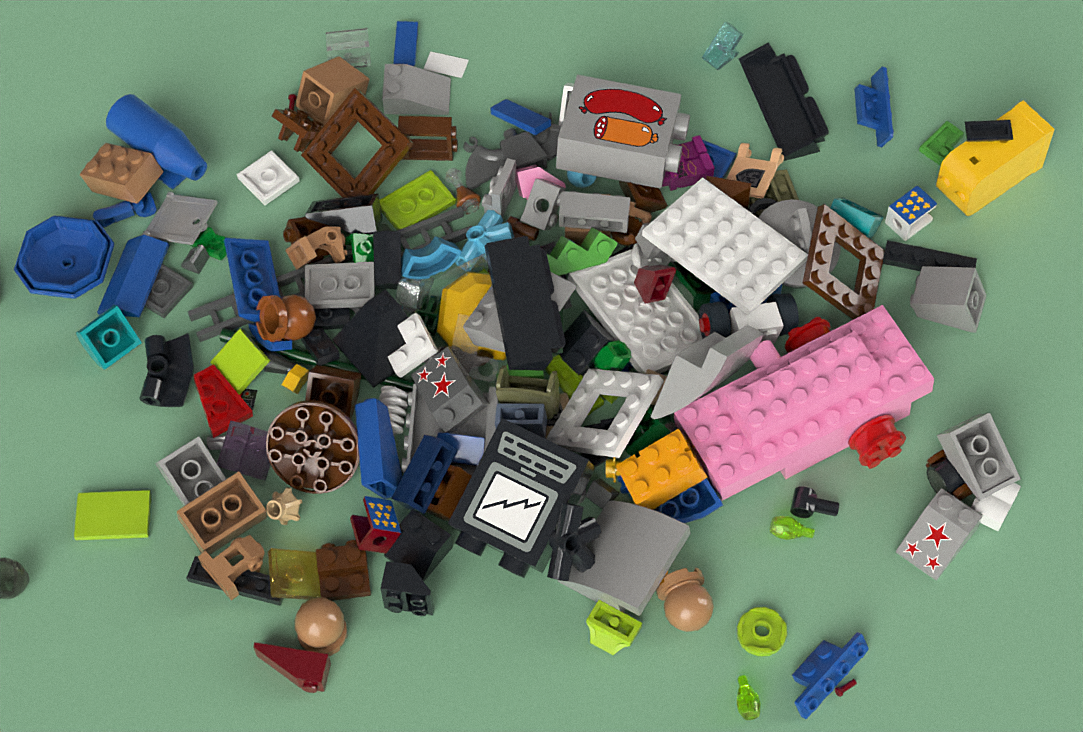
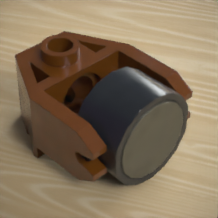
[925,450,973,501]

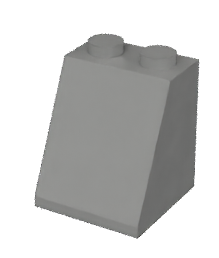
[910,266,987,333]

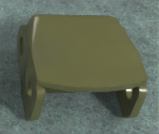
[496,365,560,420]

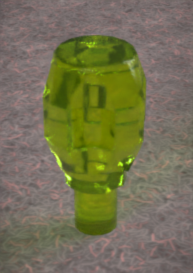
[770,515,815,540]
[737,675,761,720]

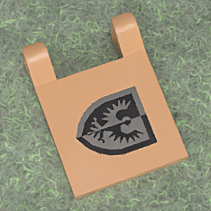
[726,143,784,199]

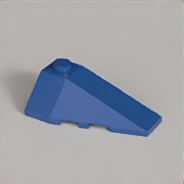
[635,478,723,523]

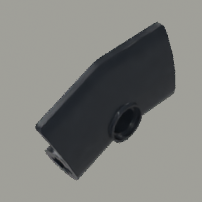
[139,333,194,407]

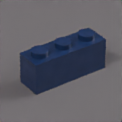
[391,434,457,514]

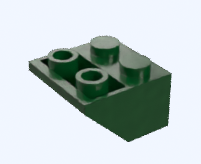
[625,405,678,458]

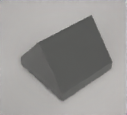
[181,244,210,274]
[586,479,620,509]

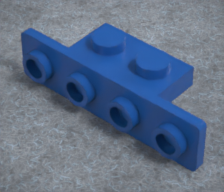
[854,66,894,148]
[792,632,869,719]

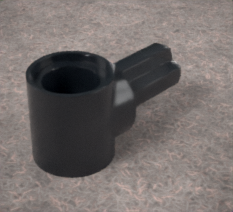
[790,486,839,518]

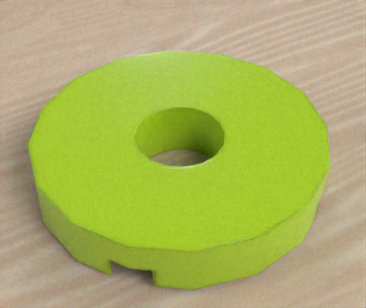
[737,607,787,656]

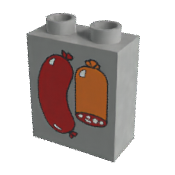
[556,75,690,189]

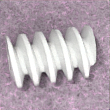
[379,386,408,438]

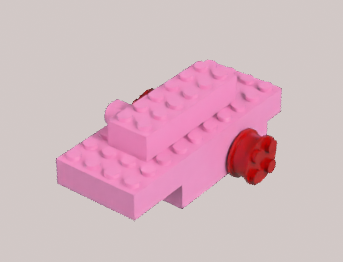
[674,305,934,501]

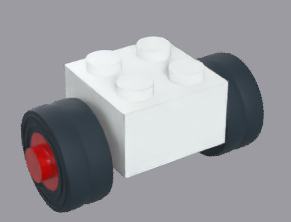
[699,293,799,345]

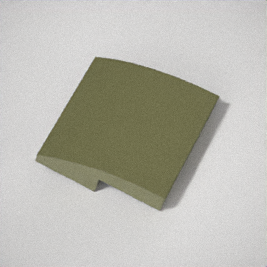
[749,169,799,217]

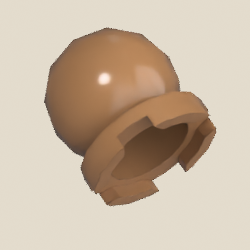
[656,568,714,632]
[294,597,348,656]

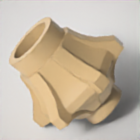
[266,487,303,525]

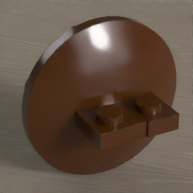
[266,400,360,494]

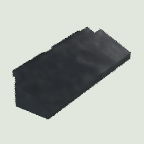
[738,42,829,161]
[484,236,566,371]

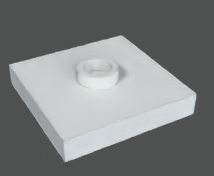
[237,150,300,206]

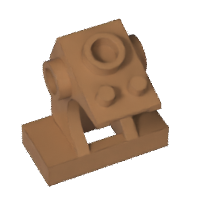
[285,227,347,270]
[198,535,265,601]

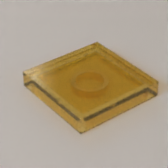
[268,548,321,600]

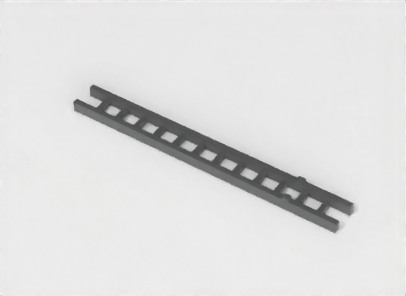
[187,206,472,342]

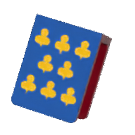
[350,496,401,554]

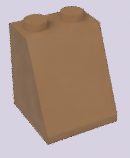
[295,56,369,126]

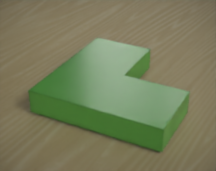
[919,121,964,166]

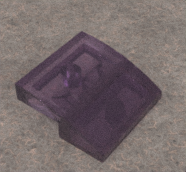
[217,421,271,481]

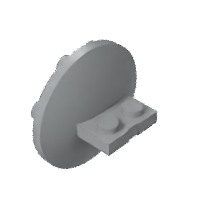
[758,200,841,288]

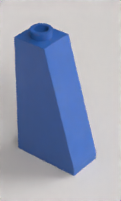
[355,398,403,499]

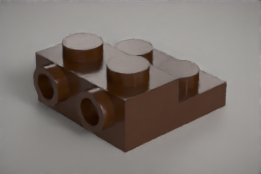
[283,217,346,264]
[316,540,371,601]

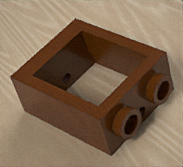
[398,116,458,161]

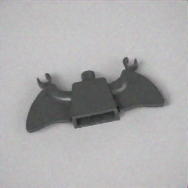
[463,112,561,191]

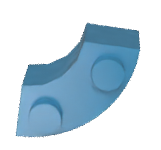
[401,236,462,279]

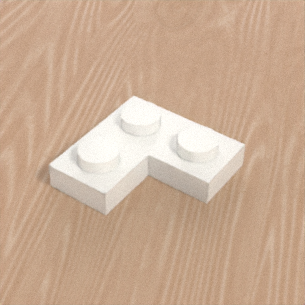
[388,313,438,378]

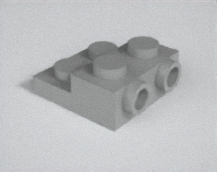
[482,158,517,218]

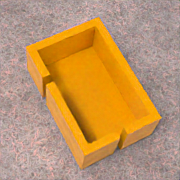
[616,428,708,510]

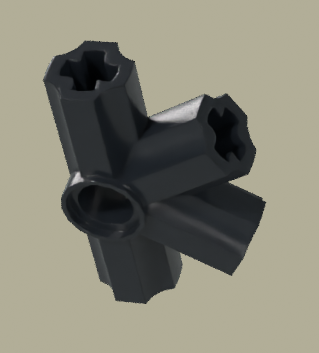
[547,502,602,581]

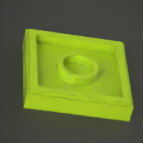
[210,329,270,394]

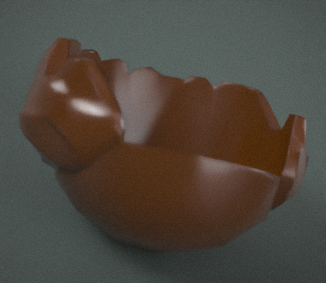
[610,215,643,246]

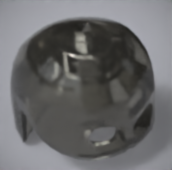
[0,557,30,599]

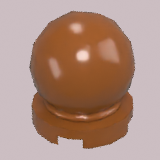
[256,294,316,342]

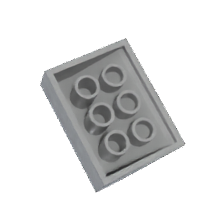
[463,272,576,352]

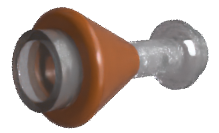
[445,168,481,215]

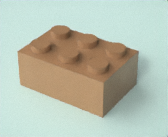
[80,143,163,204]
[177,471,267,555]

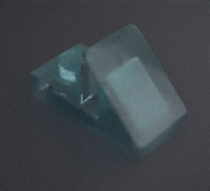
[702,22,744,70]

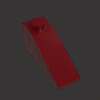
[253,642,331,693]

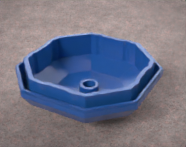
[14,216,114,299]

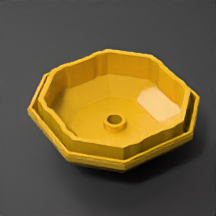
[437,271,506,361]

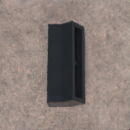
[373,231,402,290]

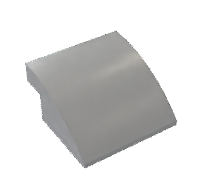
[651,325,764,419]
[558,501,691,616]

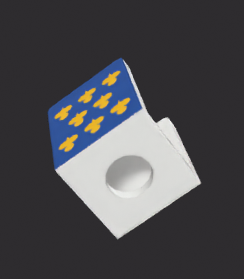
[885,186,937,241]

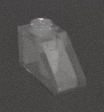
[395,277,435,314]

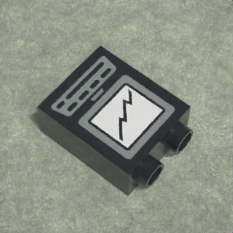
[448,418,595,578]

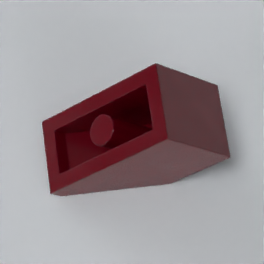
[634,264,676,304]

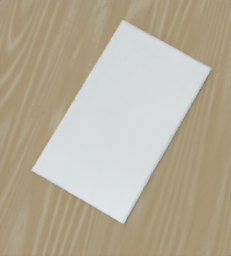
[424,52,469,78]

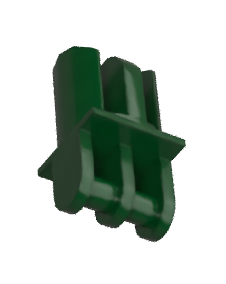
[416,294,441,336]

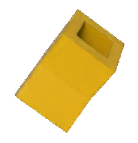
[281,364,309,394]

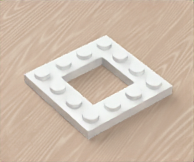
[546,368,664,458]

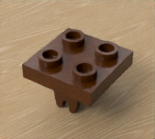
[272,108,324,153]

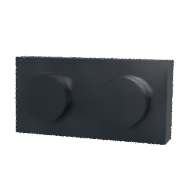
[301,327,340,366]

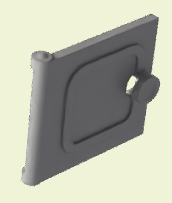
[142,191,218,245]

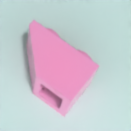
[516,165,566,200]

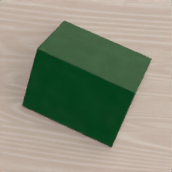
[667,261,717,312]

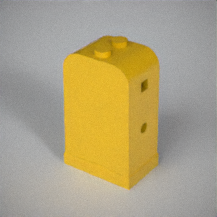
[936,100,1054,216]

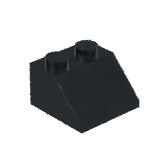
[559,310,616,376]
[384,509,453,581]

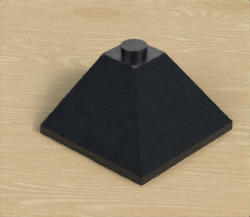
[332,289,409,388]

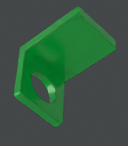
[345,233,374,263]

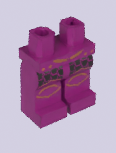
[662,135,715,191]

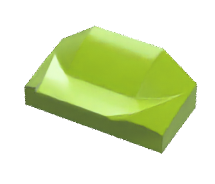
[586,600,643,655]

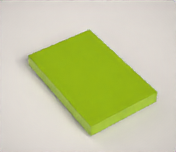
[380,170,456,231]
[74,490,151,540]

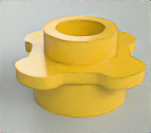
[606,457,621,483]

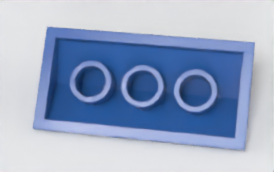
[97,235,170,318]
[224,238,280,323]

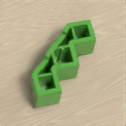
[530,227,618,276]

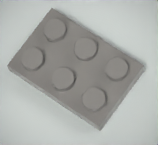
[305,262,375,309]

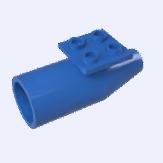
[106,94,207,190]

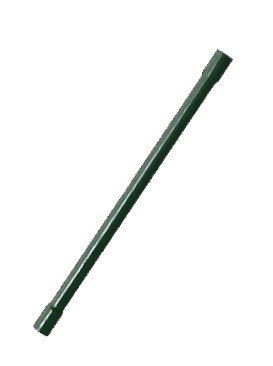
[220,328,415,392]

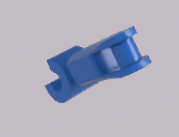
[93,192,156,228]

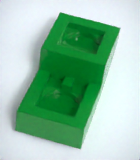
[190,223,227,261]

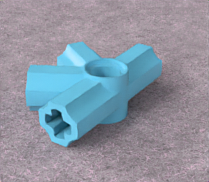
[455,210,514,271]

